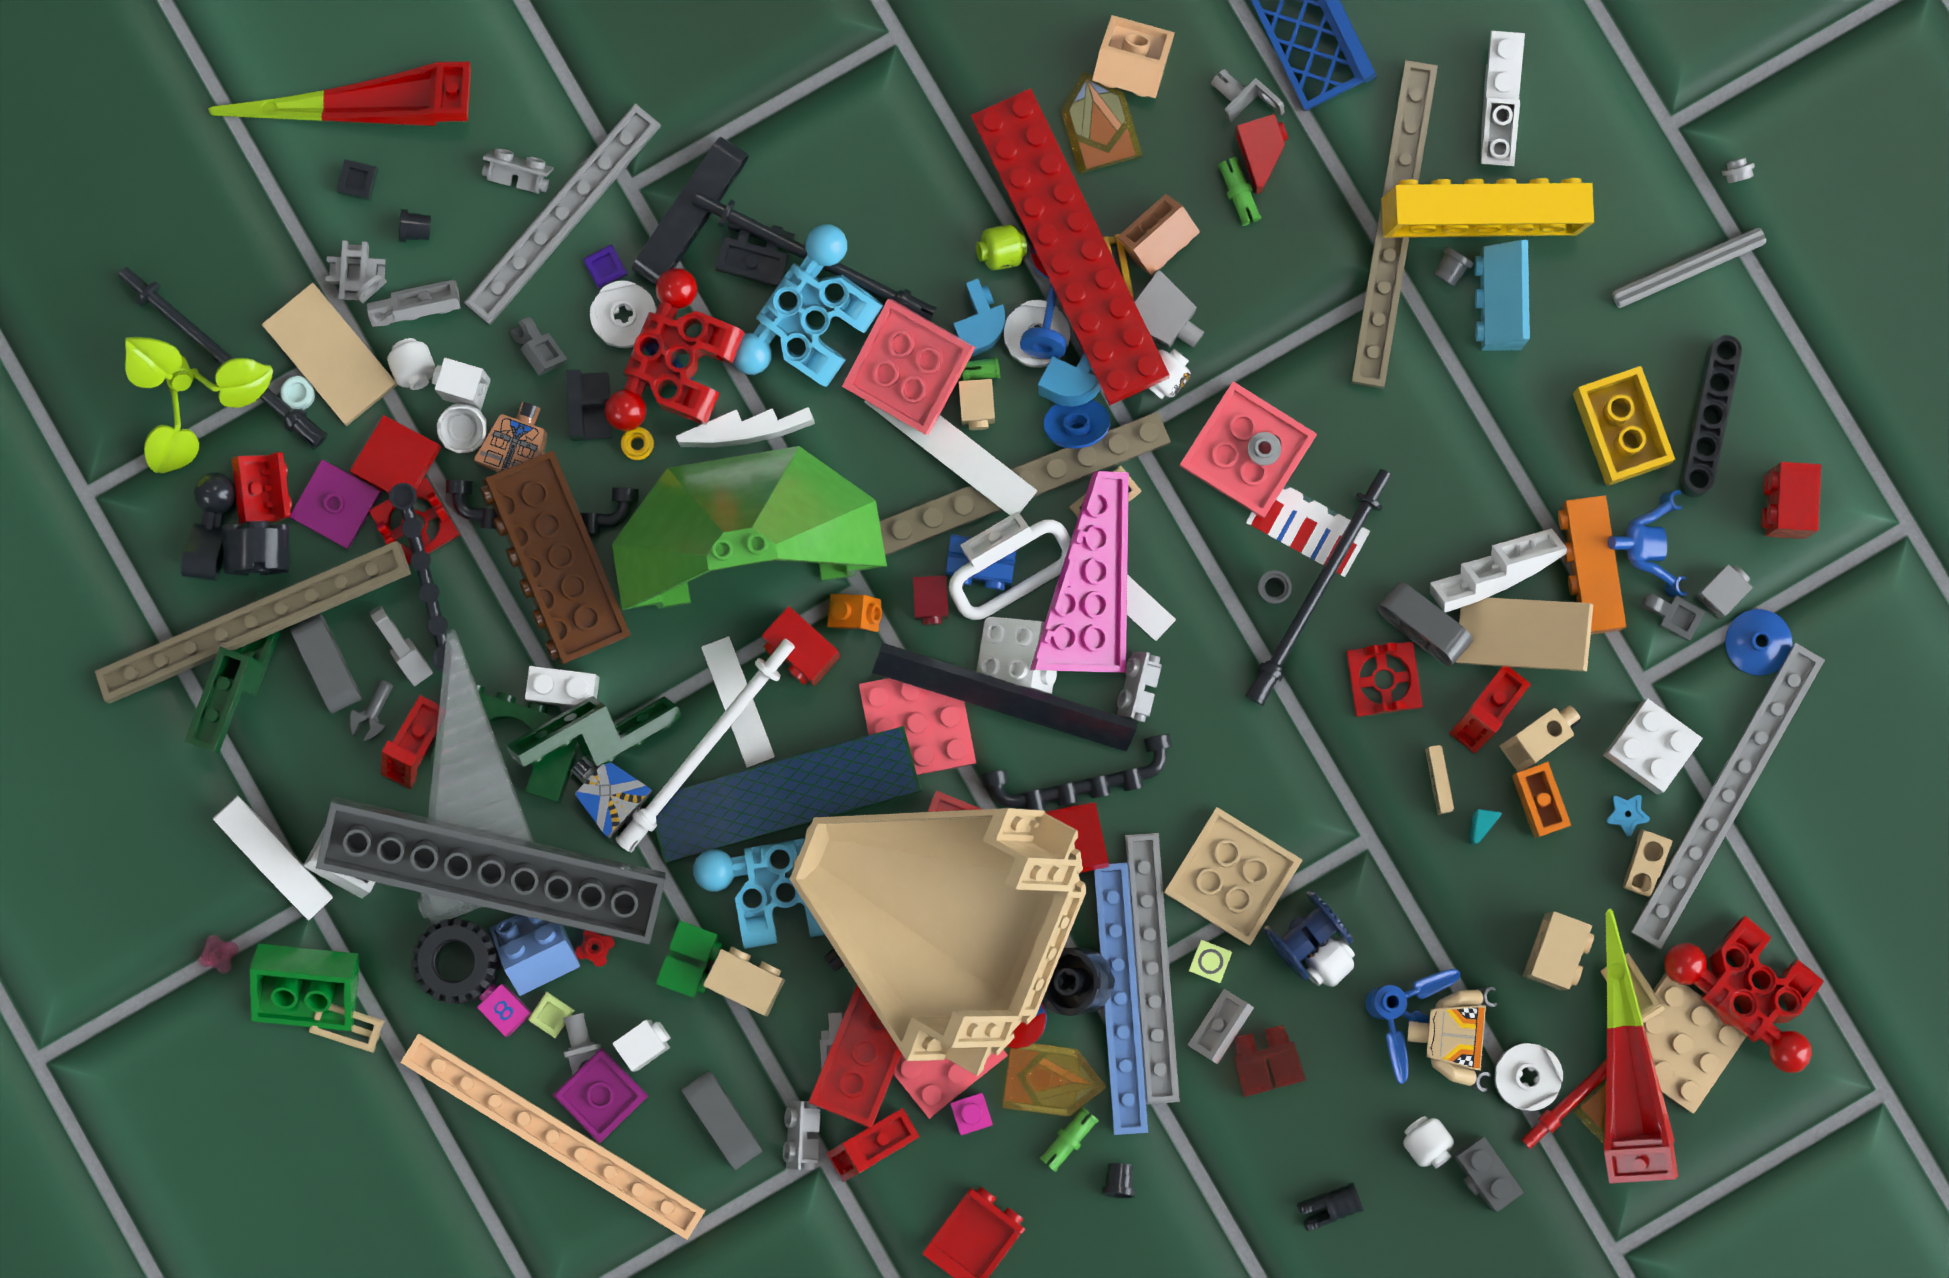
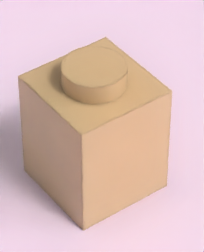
[959,379,995,430]

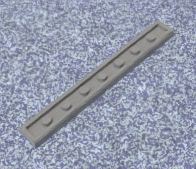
[464,104,661,325]
[1125,833,1180,1104]

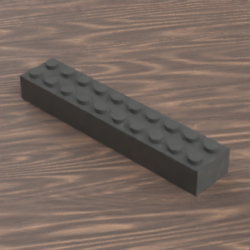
[316,796,666,944]

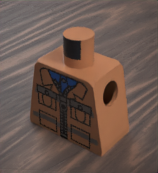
[474,402,547,472]

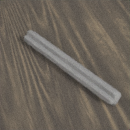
[1612,228,1766,308]

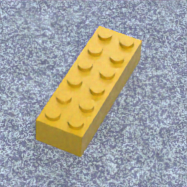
[1381,178,1594,238]

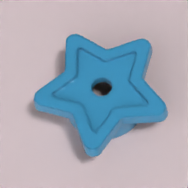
[1606,795,1650,837]

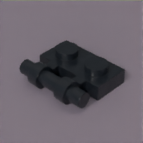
[716,219,795,287]

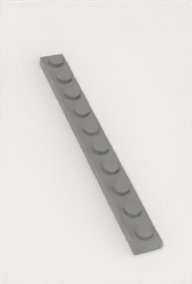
[1630,643,1825,949]

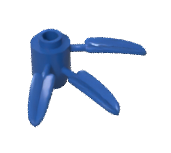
[1365,969,1460,1084]

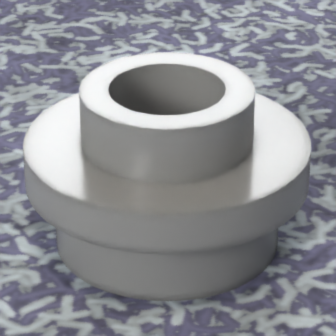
[1721,157,1755,183]
[1248,432,1281,466]

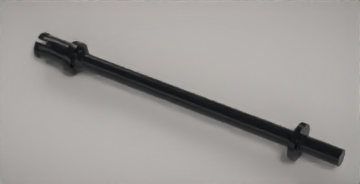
[693,192,937,321]
[118,267,328,450]
[1245,469,1392,706]

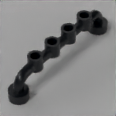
[446,480,639,534]
[389,483,459,673]
[980,733,1172,810]

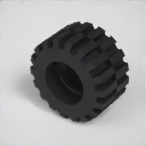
[411,919,500,1004]

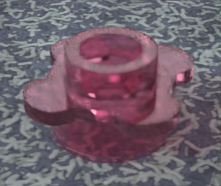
[199,935,238,974]

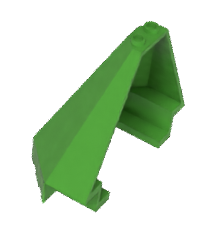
[612,446,887,610]

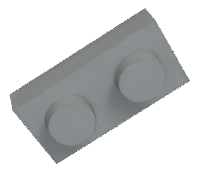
[1188,989,1254,1064]

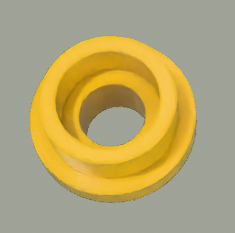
[621,427,654,461]

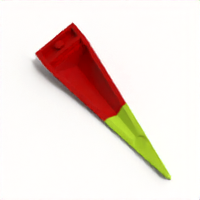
[208,61,471,126]
[1604,908,1678,1183]

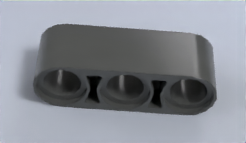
[1376,582,1473,666]
[290,613,362,714]
[681,1070,764,1170]

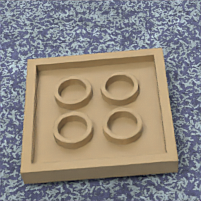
[1164,807,1302,946]
[1643,972,1746,1114]

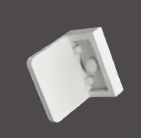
[976,617,1057,694]

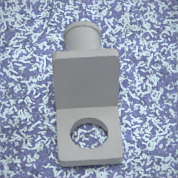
[1211,69,1285,122]
[563,1013,601,1075]

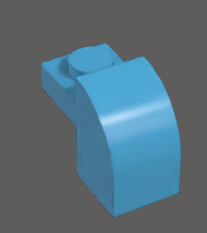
[953,279,1005,358]
[1038,354,1101,407]

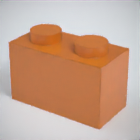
[1512,762,1571,839]

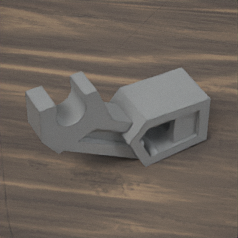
[369,605,433,686]

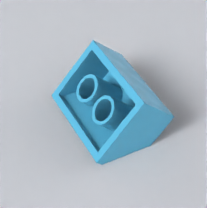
[1474,240,1530,351]

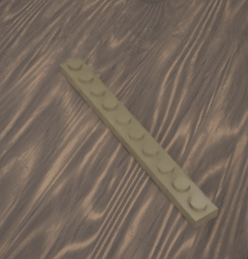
[1351,60,1438,389]
[880,412,1171,556]
[95,541,411,704]

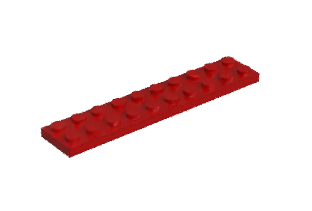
[971,88,1170,406]
[809,791,981,1129]

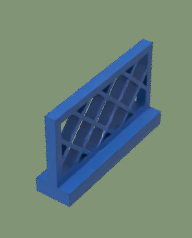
[1251,0,1377,111]

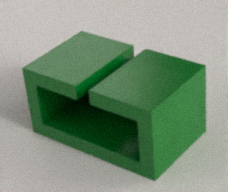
[656,920,722,998]

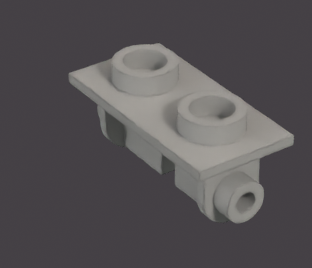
[482,148,554,194]
[1117,652,1162,722]
[783,1100,821,1170]

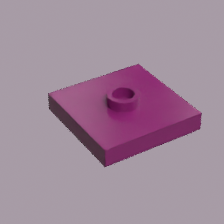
[290,459,381,550]
[553,1048,649,1144]

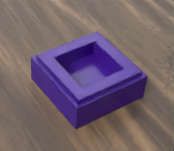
[583,244,628,290]

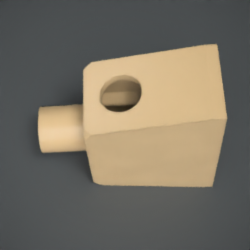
[1499,705,1581,772]

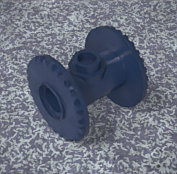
[1263,890,1353,980]

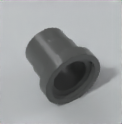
[1434,246,1474,287]
[1258,570,1292,604]

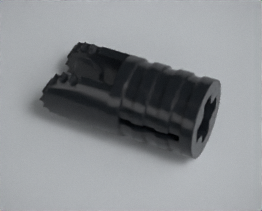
[1297,1182,1364,1231]

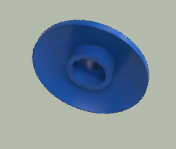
[1044,400,1110,448]
[1725,609,1792,676]

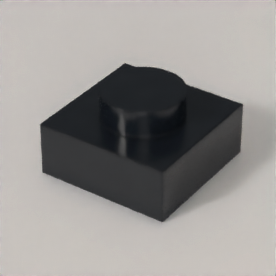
[336,159,378,201]

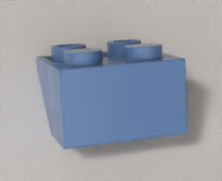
[489,914,580,996]

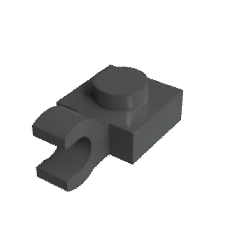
[510,317,567,376]
[1640,593,1705,641]

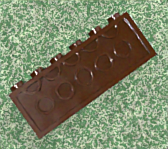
[480,450,631,664]

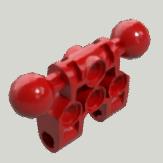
[604,268,745,431]
[1664,915,1824,1073]

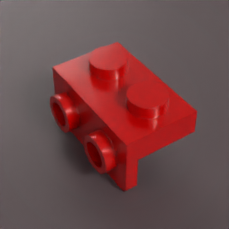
[231,452,292,524]

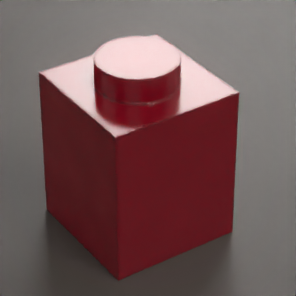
[913,576,949,626]

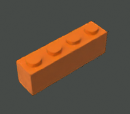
[1558,495,1626,634]

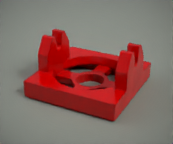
[369,477,461,566]
[1346,641,1423,717]

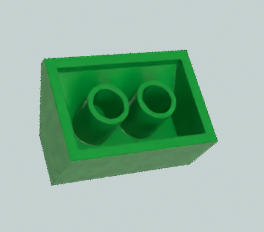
[250,944,359,1031]

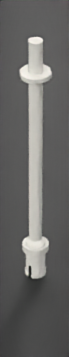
[616,639,795,853]

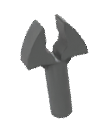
[350,680,393,742]

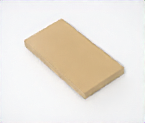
[262,283,398,426]
[1455,598,1593,672]

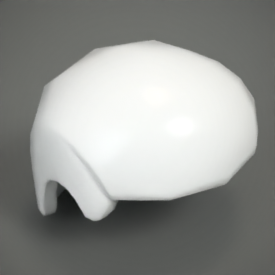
[437,403,487,453]

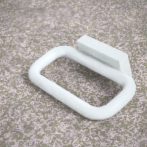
[949,511,1071,620]

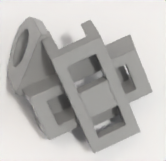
[325,241,387,303]

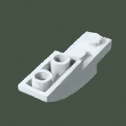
[1481,31,1525,166]

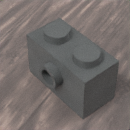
[1452,1136,1524,1212]

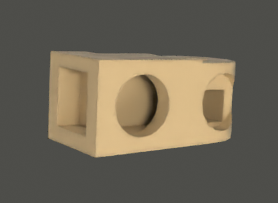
[1623,828,1673,897]

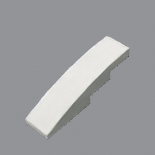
[676,407,815,448]
[1430,529,1567,613]
[213,795,333,920]

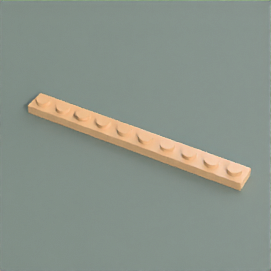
[400,1034,706,1240]

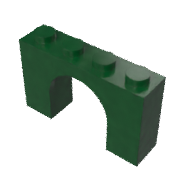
[430,681,580,804]

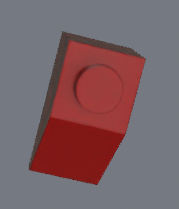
[1235,114,1288,194]

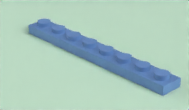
[1094,863,1148,1135]

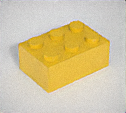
[1573,366,1675,487]

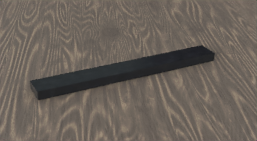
[872,643,1138,751]

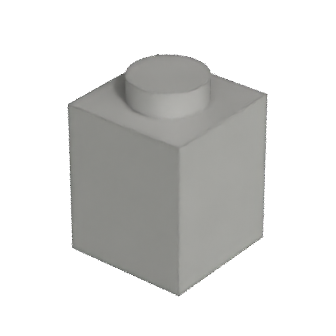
[1696,564,1753,619]

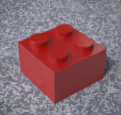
[1761,462,1821,539]
[762,606,841,686]

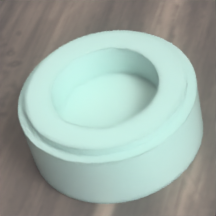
[280,376,315,410]

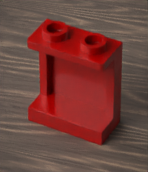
[922,1186,1025,1278]

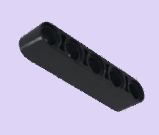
[631,137,749,285]
[1679,335,1742,497]

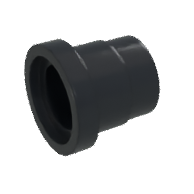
[399,209,431,243]
[1102,1163,1136,1198]

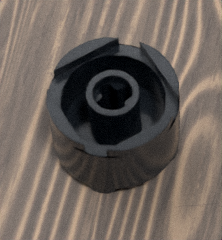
[222,521,291,576]
[1042,947,1115,1016]

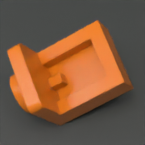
[827,594,882,632]

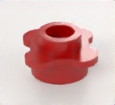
[575,930,615,967]

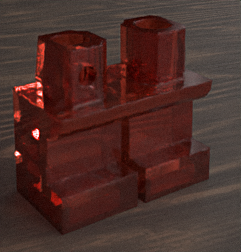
[1233,1025,1306,1097]

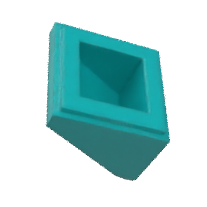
[1469,809,1502,845]

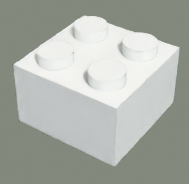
[1603,699,1703,795]

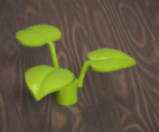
[125,337,273,473]

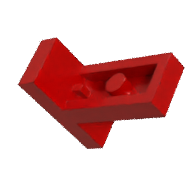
[1449,666,1531,754]
[381,695,447,790]
[826,1108,920,1182]

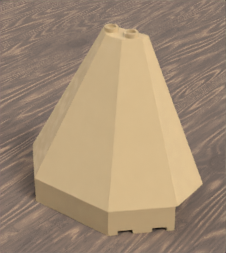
[789,808,1086,1076]

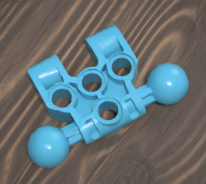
[732,224,884,387]
[693,838,825,949]

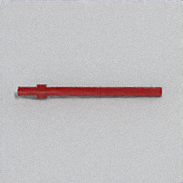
[1521,1059,1607,1149]

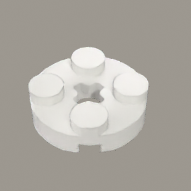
[590,281,657,348]
[1004,300,1070,368]
[1494,1043,1563,1111]

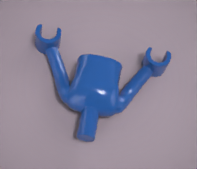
[1608,490,1687,598]

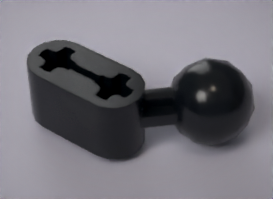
[181,472,236,581]

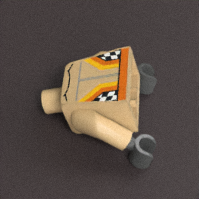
[1407,987,1497,1092]

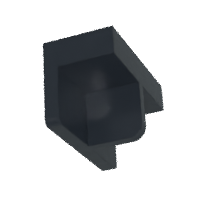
[566,369,612,441]

